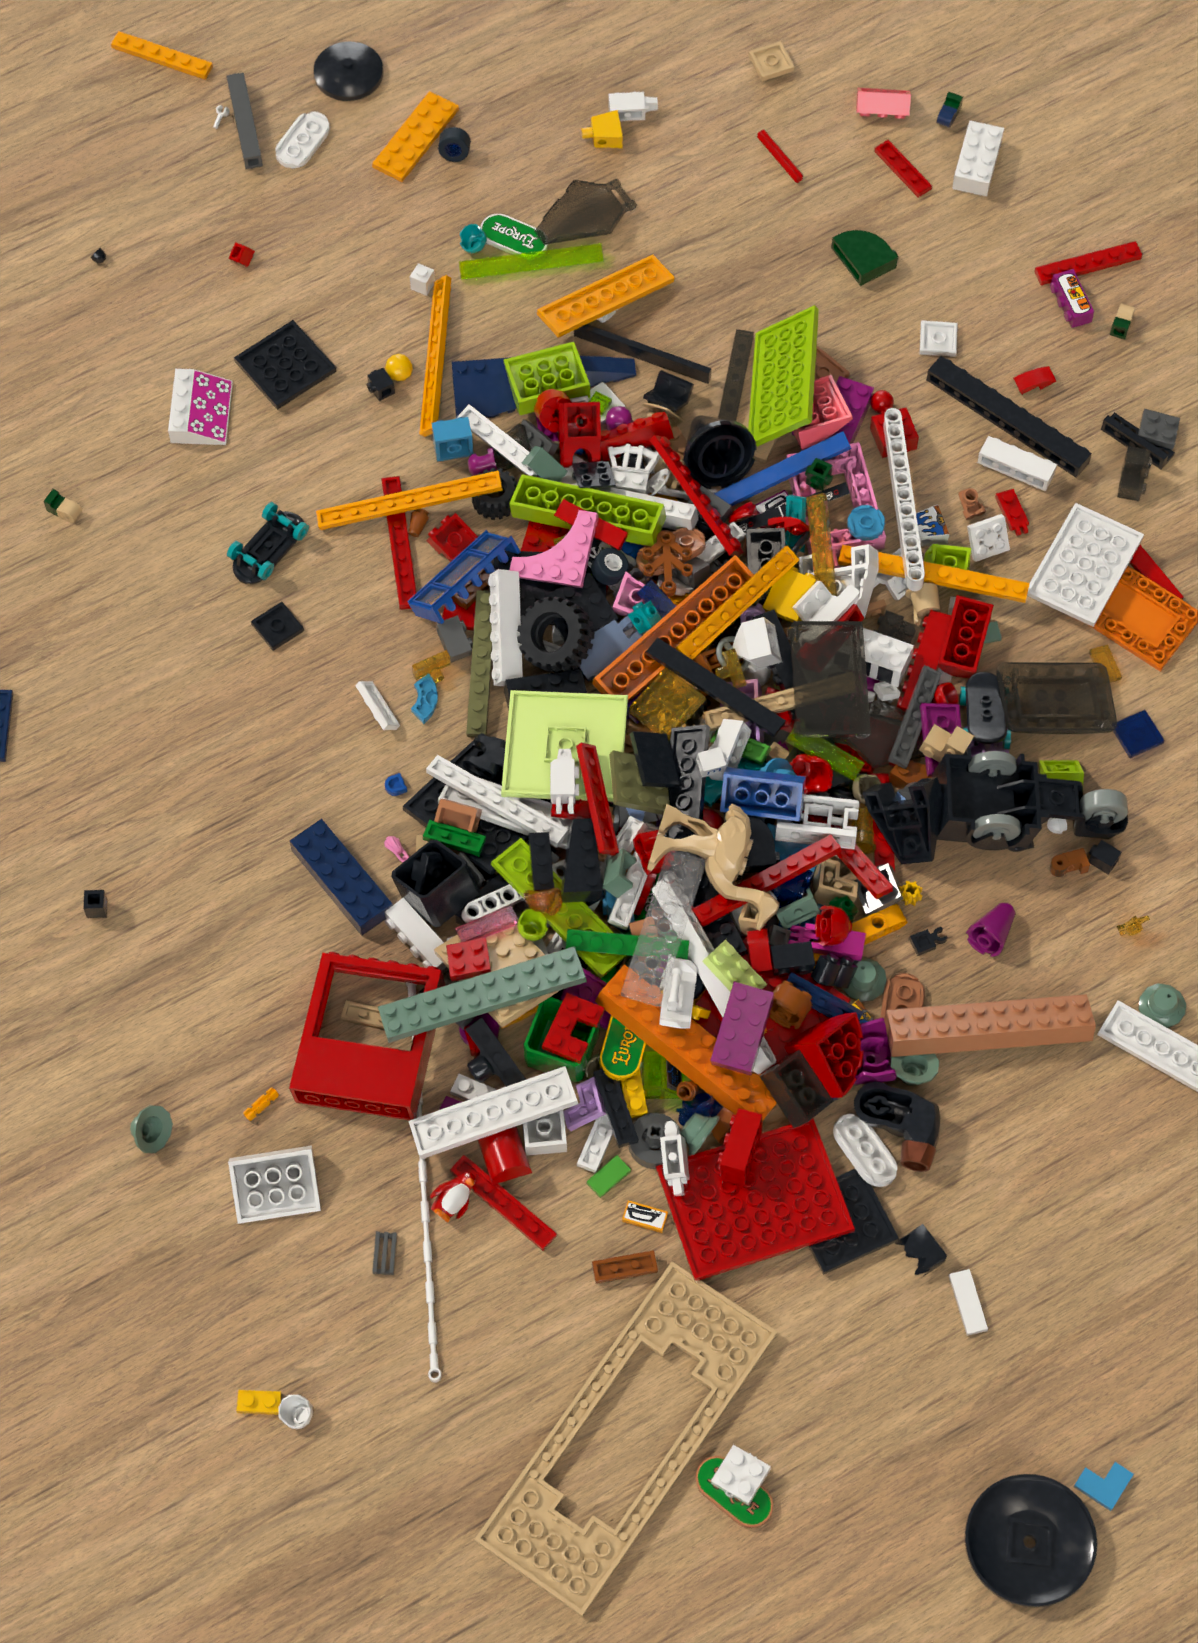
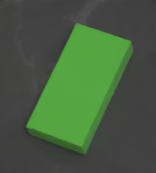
[586,1155,631,1198]

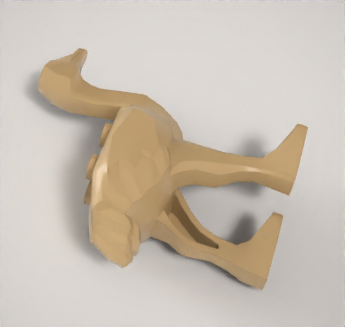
[647,804,780,931]

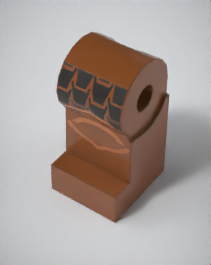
[1050,848,1090,877]

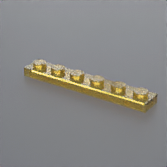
[806,493,837,596]

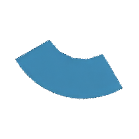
[411,673,438,724]

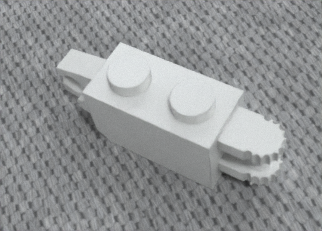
[550,749,579,814]
[660,1121,690,1196]

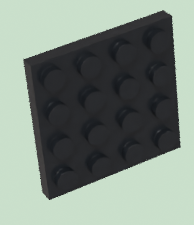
[234,320,337,410]
[809,1169,899,1275]

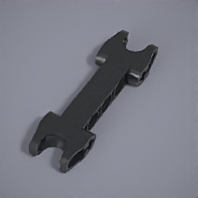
[463,736,506,780]

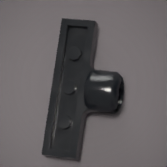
[465,1017,527,1087]

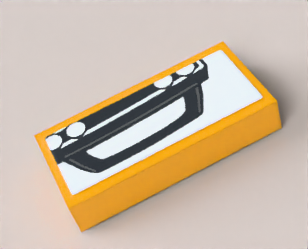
[622,1200,668,1233]

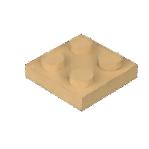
[749,41,794,81]

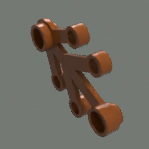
[642,530,693,597]

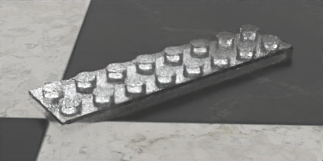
[621,851,705,1007]

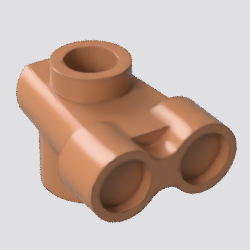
[958,488,986,520]

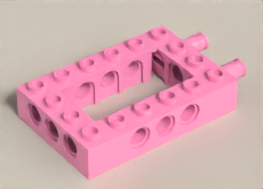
[786,442,886,570]

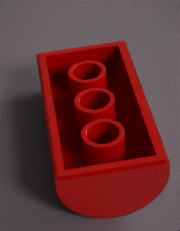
[938,595,994,678]
[478,1126,532,1185]

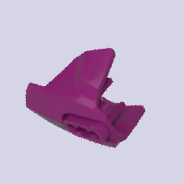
[854,1018,897,1084]

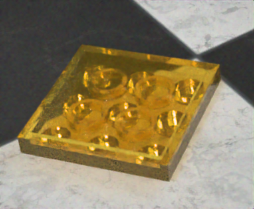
[629,667,706,741]

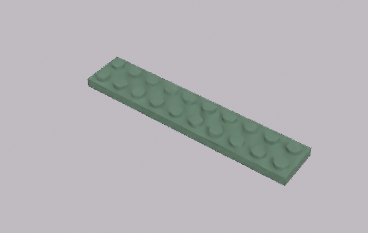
[378,946,586,1043]

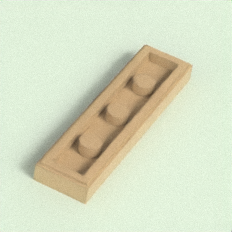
[340,1000,384,1030]

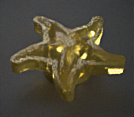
[1117,915,1150,936]

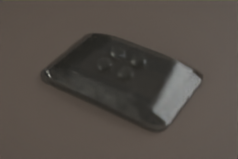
[996,662,1117,734]

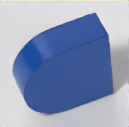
[385,773,407,796]

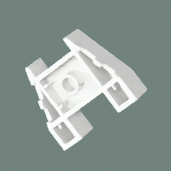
[799,544,879,618]

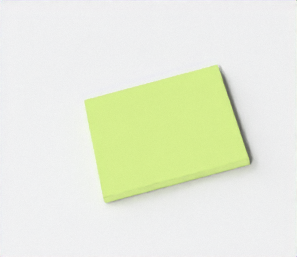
[501,690,628,802]

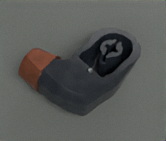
[854,1081,940,1172]

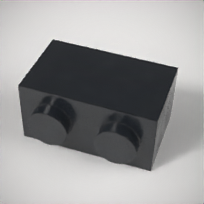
[770,941,815,977]

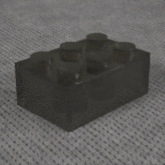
[759,1050,833,1128]

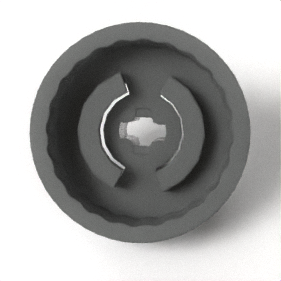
[628,1113,680,1169]

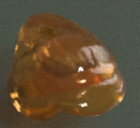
[524,888,562,916]

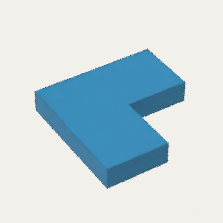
[1074,1462,1134,1511]

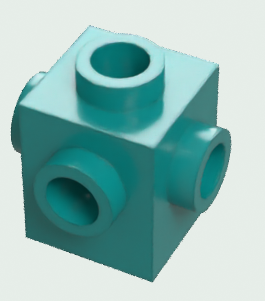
[628,600,662,634]

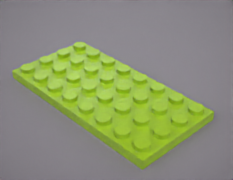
[748,305,819,447]

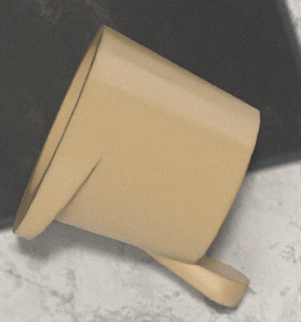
[905,583,940,624]

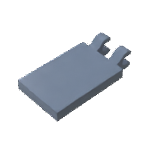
[577,616,643,682]

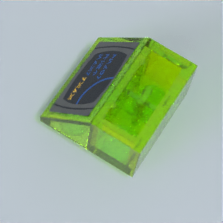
[642,1051,684,1099]

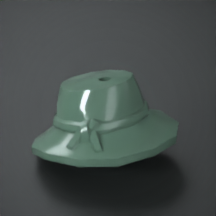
[842,957,887,1002]
[1138,983,1186,1028]
[891,1054,939,1086]
[130,1105,173,1153]
[680,1113,720,1156]

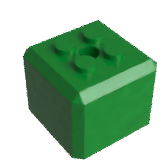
[524,997,600,1082]

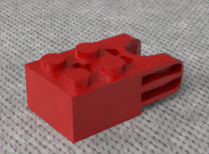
[558,402,601,468]

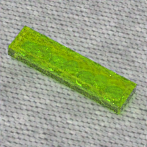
[786,724,864,781]

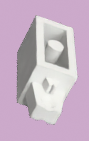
[609,92,658,121]

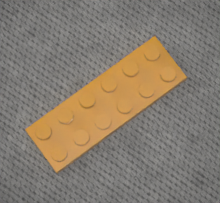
[372,91,459,182]

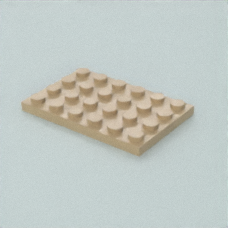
[434,909,560,1028]

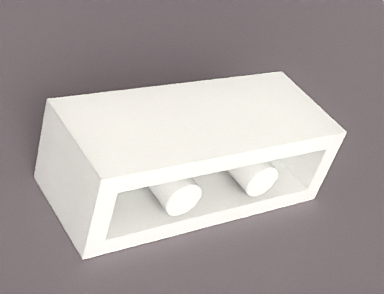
[709,719,752,781]

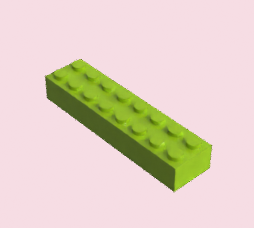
[509,474,666,547]

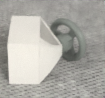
[716,617,782,673]

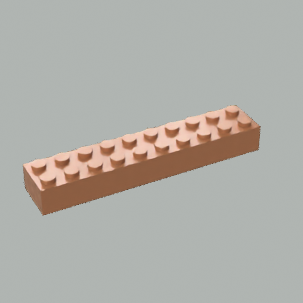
[885,994,1096,1057]

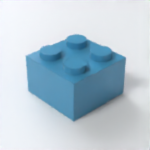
[432,417,473,462]

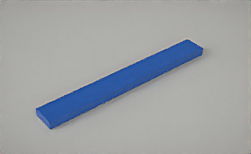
[714,431,852,507]

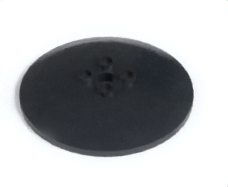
[965,1474,1097,1607]

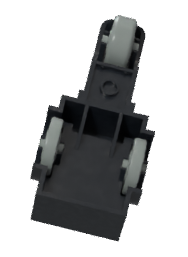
[932,748,1128,852]

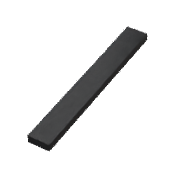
[574,324,712,384]
[646,637,786,737]

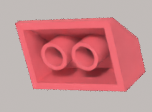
[856,87,911,119]

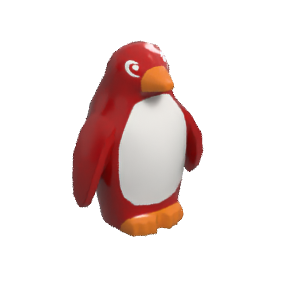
[430,1172,475,1223]

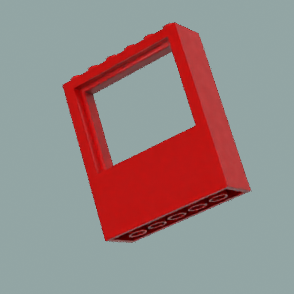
[289,952,446,1120]

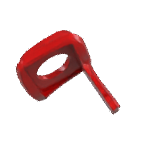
[728,502,766,528]

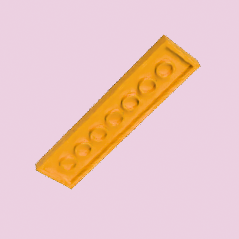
[537,254,675,338]

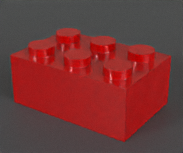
[718,1108,763,1186]

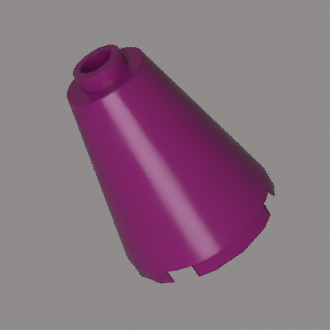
[966,903,1016,957]

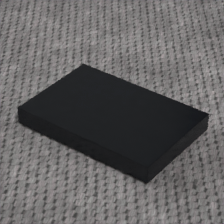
[630,731,680,788]

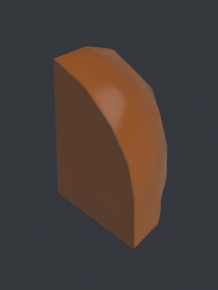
[712,1107,736,1144]

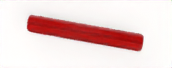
[757,130,803,183]

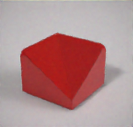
[228,242,255,267]

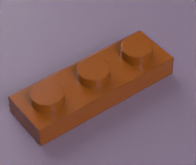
[592,1250,658,1284]

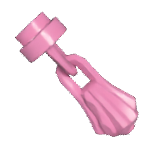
[384,836,409,862]

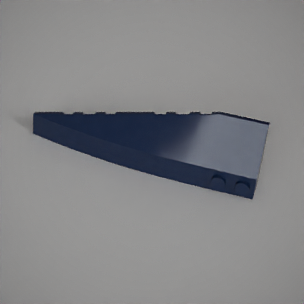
[452,356,636,418]

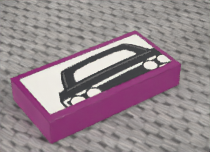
[756,490,788,514]

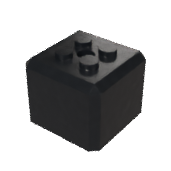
[391,840,479,927]

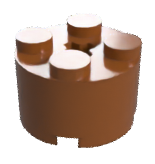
[769,981,812,1029]

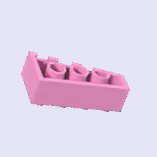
[612,572,677,618]

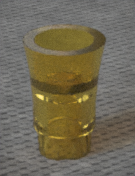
[851,808,876,855]

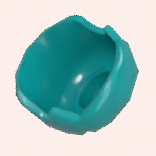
[459,224,487,253]

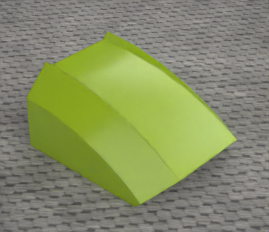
[924,544,971,570]

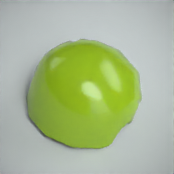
[517,909,548,941]

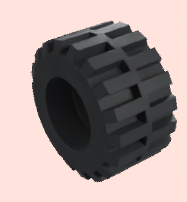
[472,468,517,520]

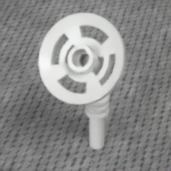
[641,468,717,500]

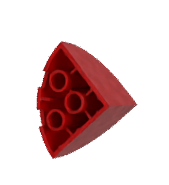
[784,1012,864,1098]

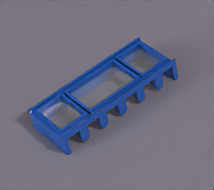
[407,530,521,624]

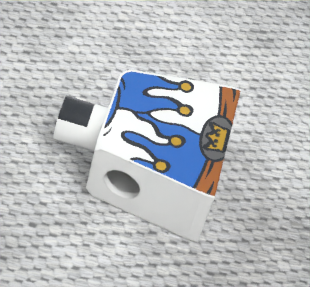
[907,505,949,547]

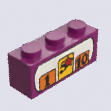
[1050,269,1094,328]

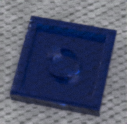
[1110,710,1165,758]

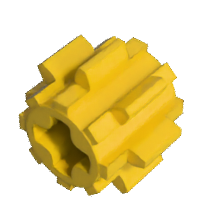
[899,881,923,906]

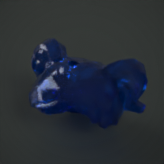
[676,1093,723,1126]

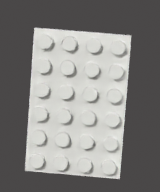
[1027,503,1144,627]

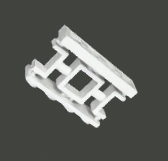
[775,794,859,849]

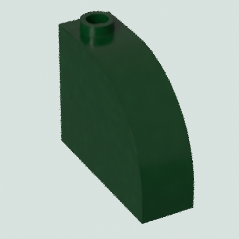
[831,230,898,286]

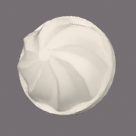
[1047,818,1067,834]

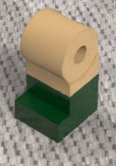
[1110,303,1135,340]
[43,489,82,523]

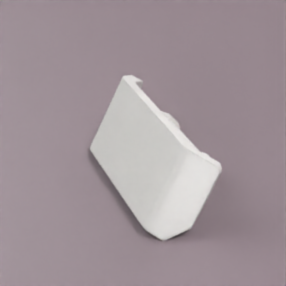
[659,957,697,1029]

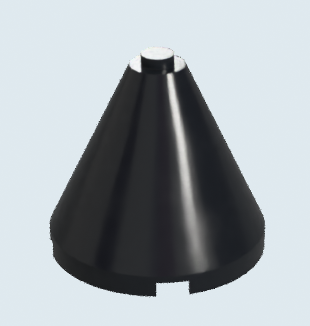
[683,415,757,489]

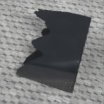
[895,1224,947,1277]

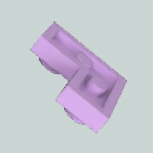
[564,1077,606,1131]

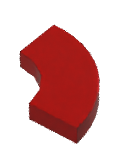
[633,873,658,916]

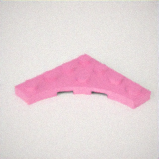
[510,510,599,588]

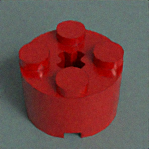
[534,389,572,433]

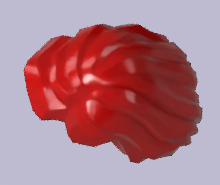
[789,754,833,794]

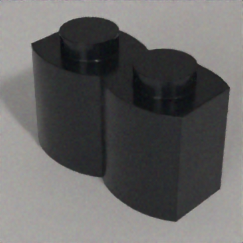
[810,953,858,989]

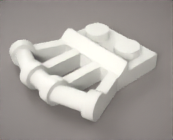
[608,444,661,494]

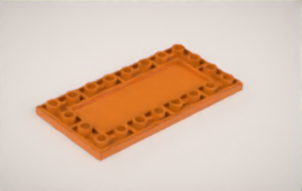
[1087,566,1198,672]

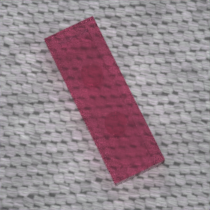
[455,906,518,942]

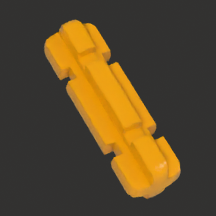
[243,1087,279,1121]

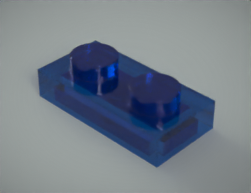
[637,580,676,618]

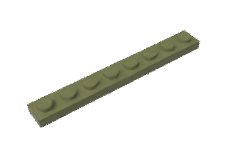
[466,590,492,737]

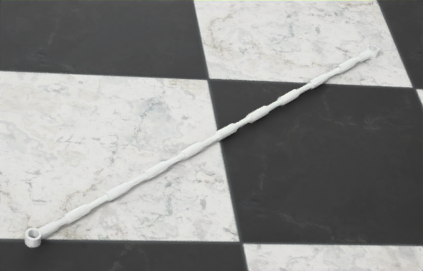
[406,982,442,1382]

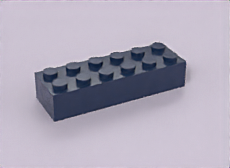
[290,818,393,936]

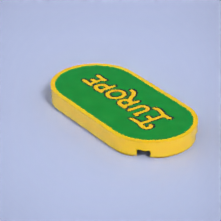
[599,1015,646,1081]

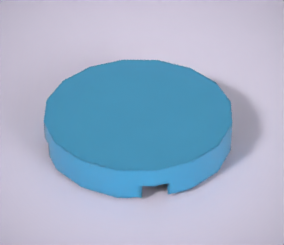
[847,505,885,541]

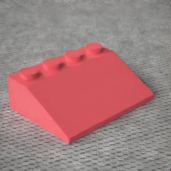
[793,375,853,450]

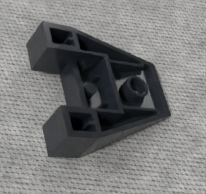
[863,777,943,865]

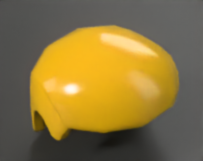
[385,354,413,381]

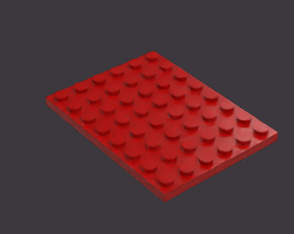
[656,1117,855,1281]

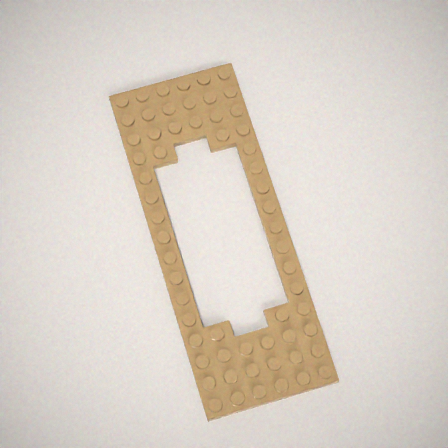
[474,1262,777,1617]

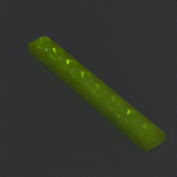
[459,243,604,280]

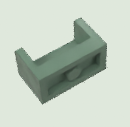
[522,446,568,482]
[602,848,637,898]
[776,888,821,929]

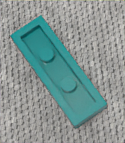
[785,495,806,553]

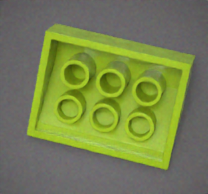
[503,342,590,416]

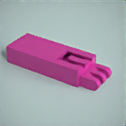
[788,923,866,961]

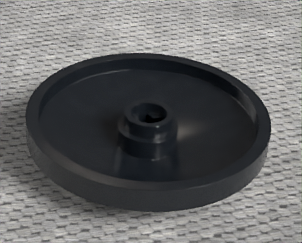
[313,41,383,101]

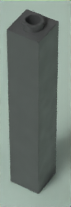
[226,72,263,169]

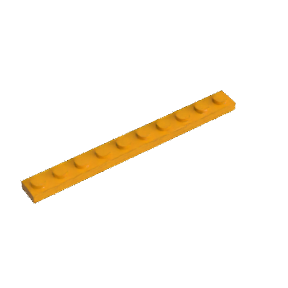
[419,275,452,437]
[316,470,503,530]
[838,545,1030,603]

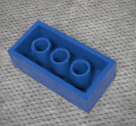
[720,767,806,821]

